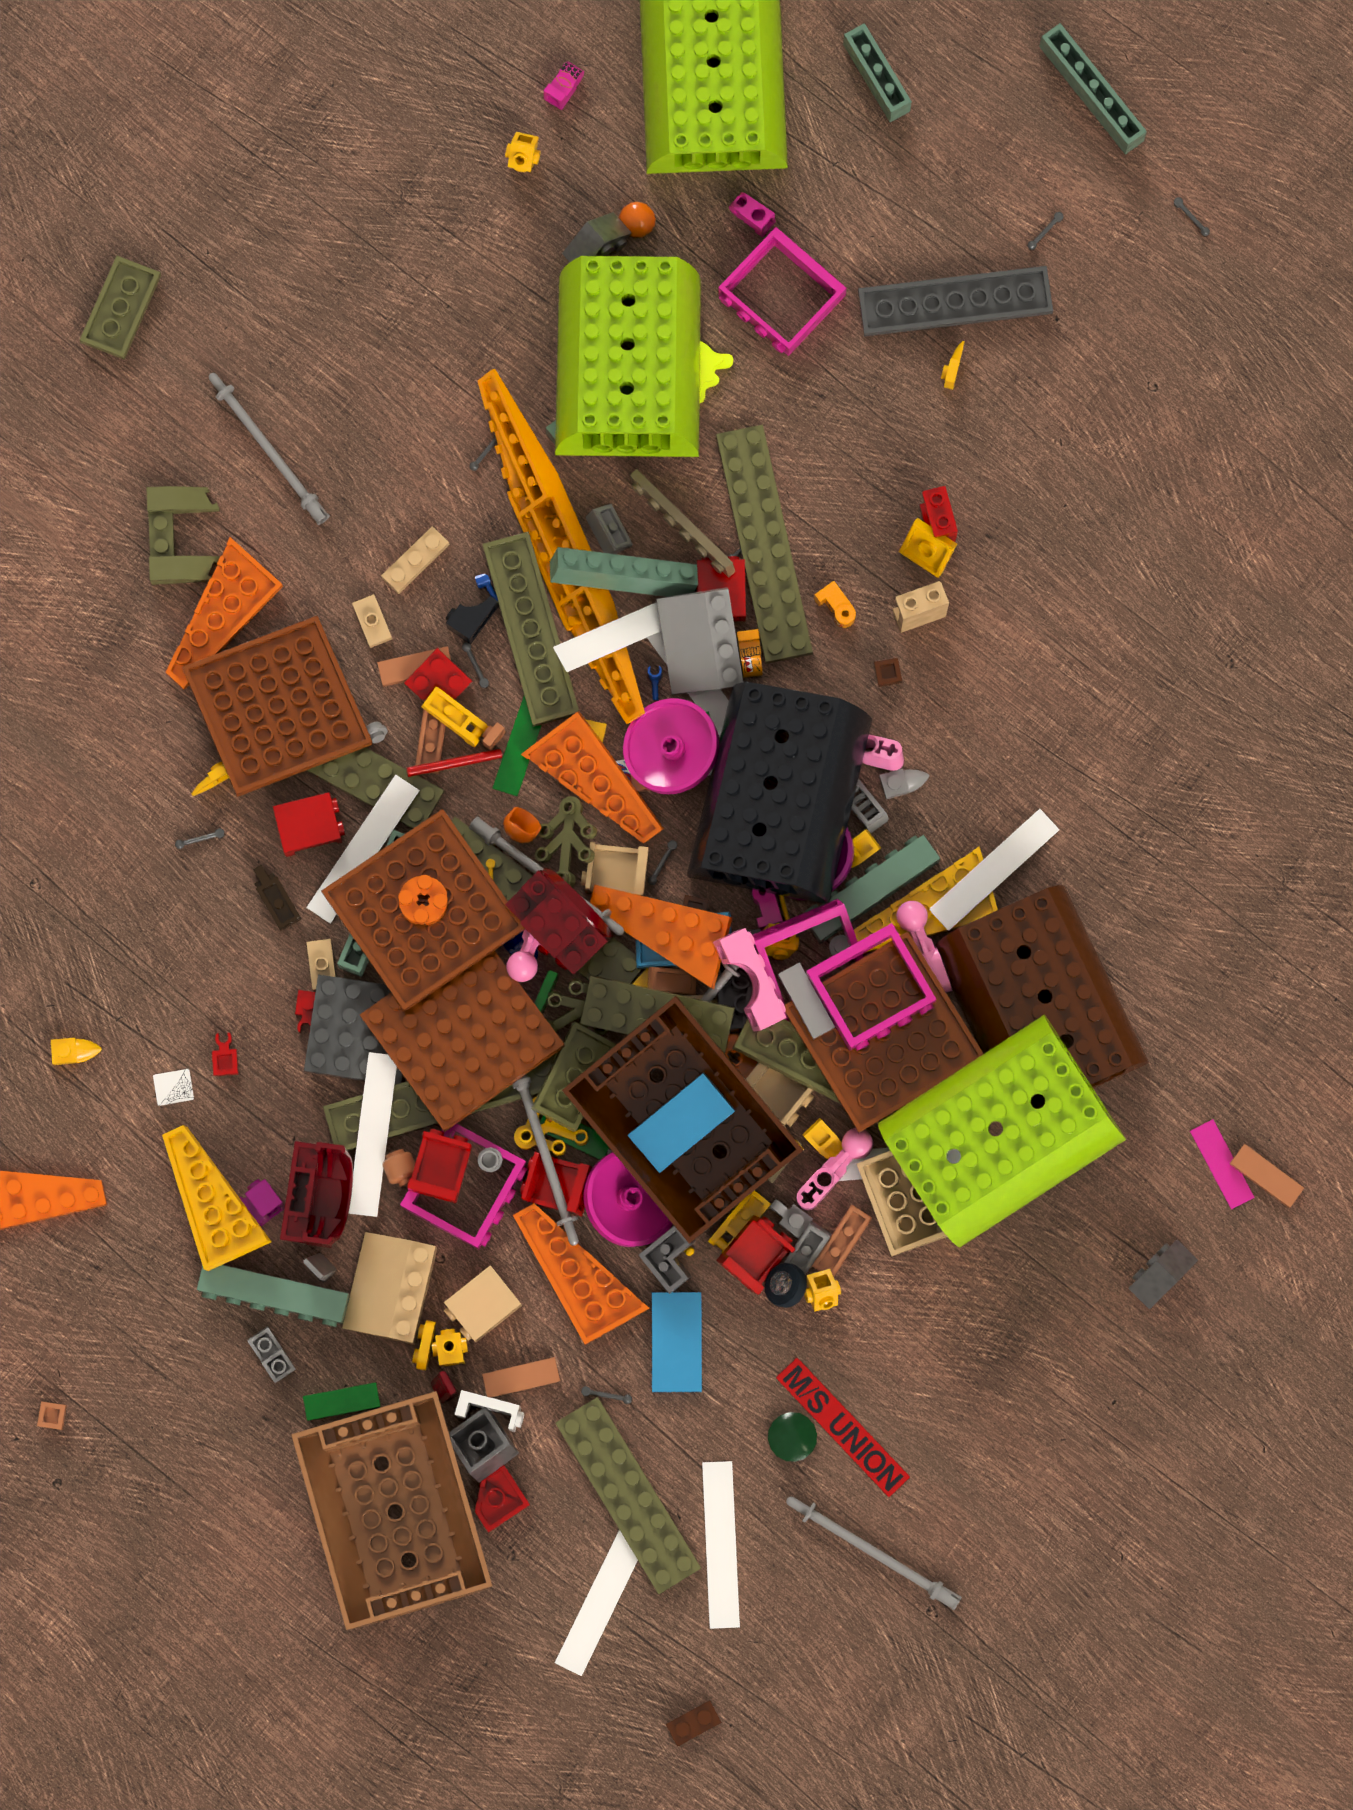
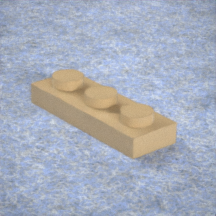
[381,526,450,594]

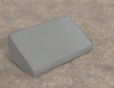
[586,504,633,554]

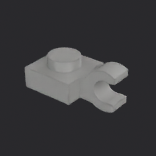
[769,1199,813,1239]

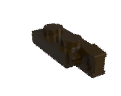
[253,865,301,931]

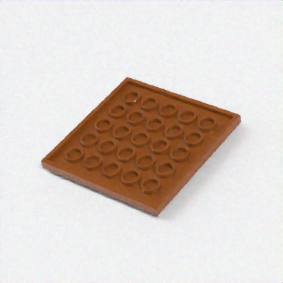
[182,616,372,797]
[321,809,525,1012]
[784,931,983,1133]
[360,950,565,1132]

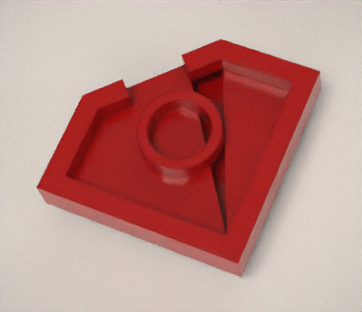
[404,647,472,700]
[475,1465,530,1533]

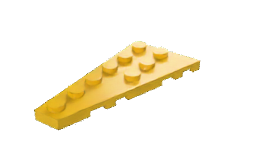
[854,847,998,954]
[162,1125,272,1271]

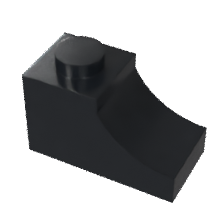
[446,596,499,644]

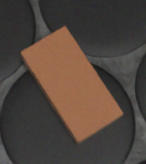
[648,967,696,995]

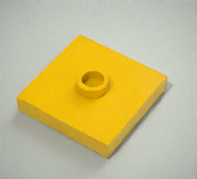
[899,518,957,578]

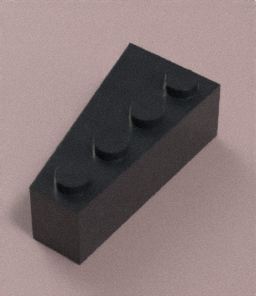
[717,929,761,1033]

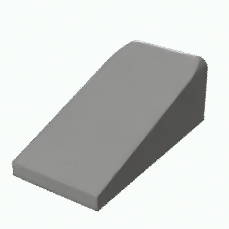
[784,1221,832,1275]
[304,1253,337,1282]

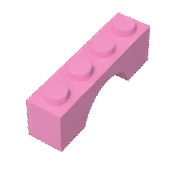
[713,928,786,1031]

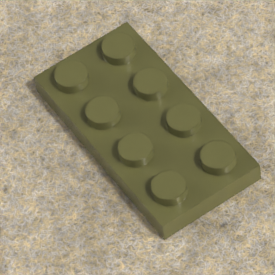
[80,256,161,360]
[531,1022,616,1132]

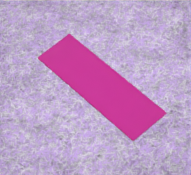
[1190,1119,1255,1210]

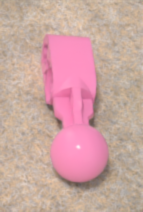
[862,735,904,771]
[896,901,952,993]
[506,929,541,982]
[797,1128,873,1210]

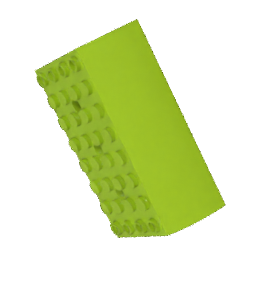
[640,0,788,174]
[555,256,701,457]
[878,1014,1126,1248]

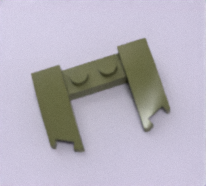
[146,486,220,585]

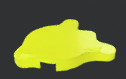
[700,341,733,403]

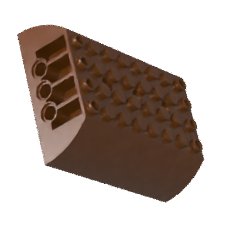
[934,885,1149,1109]
[562,996,804,1244]

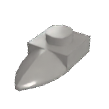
[879,769,929,800]

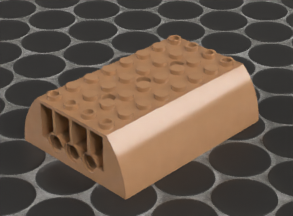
[291,1391,492,1630]

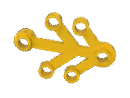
[514,1097,589,1156]

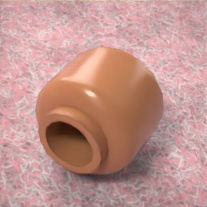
[382,1149,415,1187]

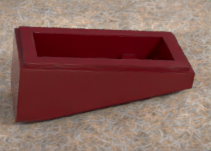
[431,1371,458,1404]

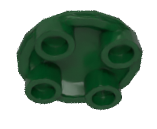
[768,1412,817,1462]

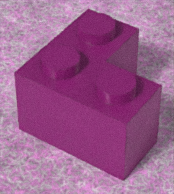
[239,1179,285,1226]

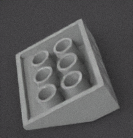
[657,587,743,694]

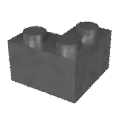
[562,212,631,262]
[639,1226,696,1294]
[1128,1240,1198,1309]

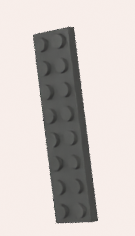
[858,266,1053,337]

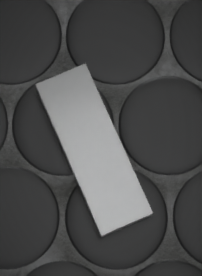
[778,963,835,1040]

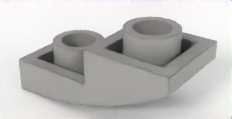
[247,1326,296,1383]

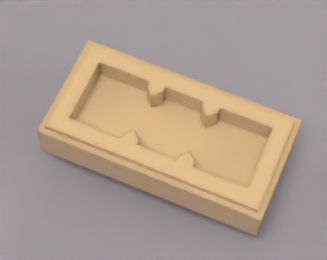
[352,594,392,648]
[307,939,336,991]

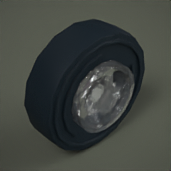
[765,1263,807,1308]

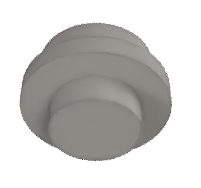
[366,722,388,743]
[829,935,850,956]
[478,1147,503,1172]

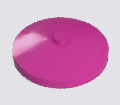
[623,698,719,794]
[584,1152,673,1247]

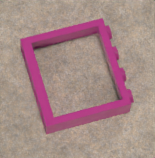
[718,227,847,356]
[752,899,864,1021]
[806,923,937,1051]
[400,1124,528,1250]

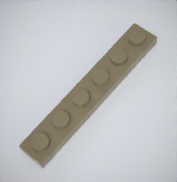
[630,469,736,578]

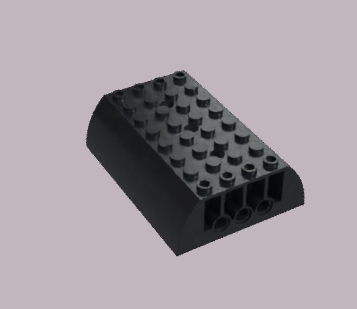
[687,682,872,904]

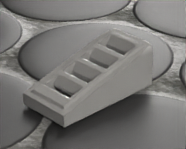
[851,779,889,834]

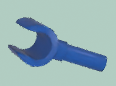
[475,574,498,601]
[648,666,662,701]

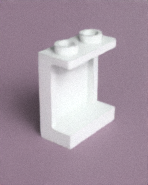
[455,1390,524,1432]

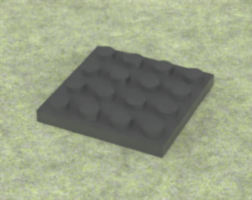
[303,974,403,1085]

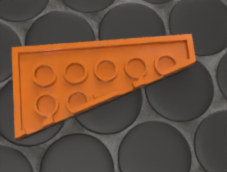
[166,537,283,690]
[521,711,664,844]
[590,884,732,989]
[0,1171,107,1230]
[513,1203,650,1345]

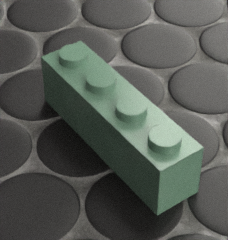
[843,23,912,122]

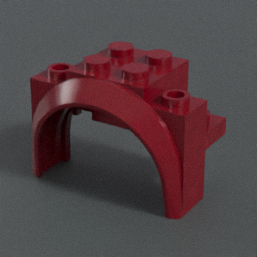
[505,868,613,975]
[280,1141,353,1248]

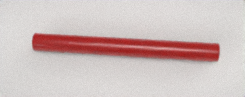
[406,749,502,777]

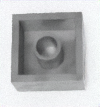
[449,1407,519,1482]

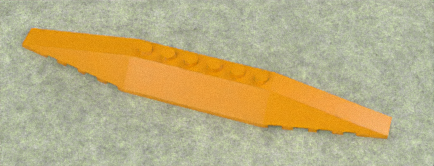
[477,369,645,724]

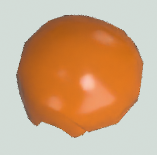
[618,202,656,238]
[503,807,541,843]

